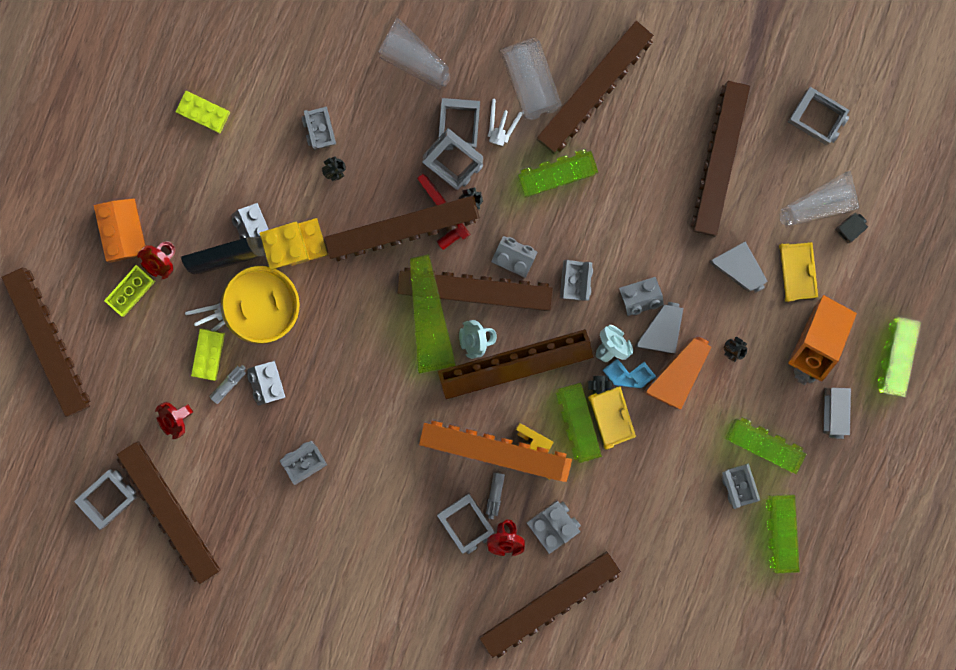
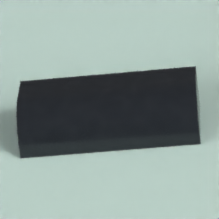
[181,237,266,275]

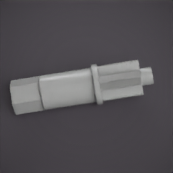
[209,365,246,404]
[486,473,505,519]

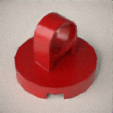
[137,241,175,279]
[155,402,194,439]
[487,519,525,556]

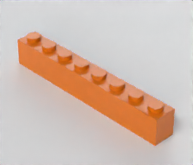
[419,420,572,482]

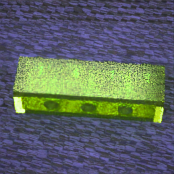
[518,149,598,198]
[878,317,921,397]
[556,382,602,463]
[725,417,806,475]
[766,494,800,574]

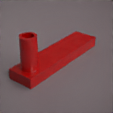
[417,174,471,250]

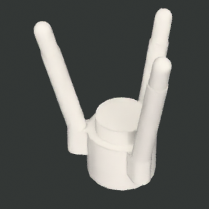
[488,99,522,146]
[185,303,225,331]

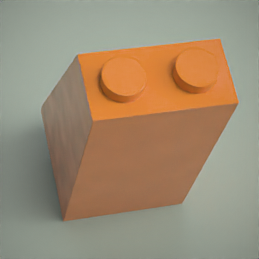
[788,295,857,382]
[643,337,711,410]

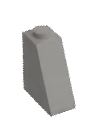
[710,241,768,293]
[636,302,684,354]

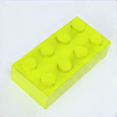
[176,91,230,134]
[104,265,156,317]
[191,328,225,381]

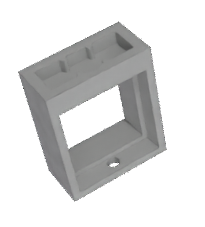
[788,87,850,145]
[439,98,480,150]
[422,128,483,190]
[823,388,851,439]
[74,469,138,530]
[437,493,495,554]

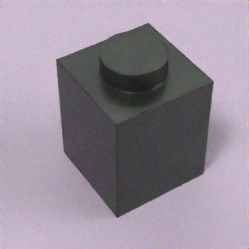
[835,213,868,243]

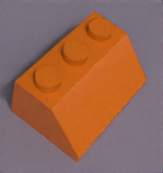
[94,198,146,263]

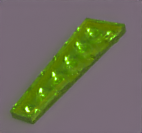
[410,254,456,374]

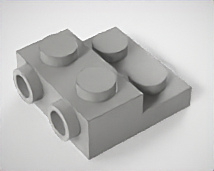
[526,500,581,554]

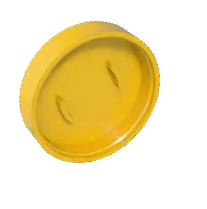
[221,266,300,344]

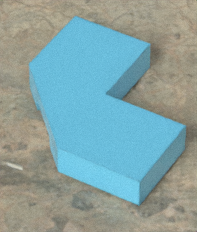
[602,358,656,388]

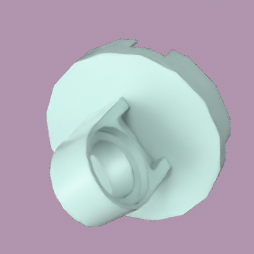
[459,320,497,359]
[596,325,633,362]

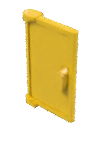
[779,242,818,302]
[588,386,636,450]

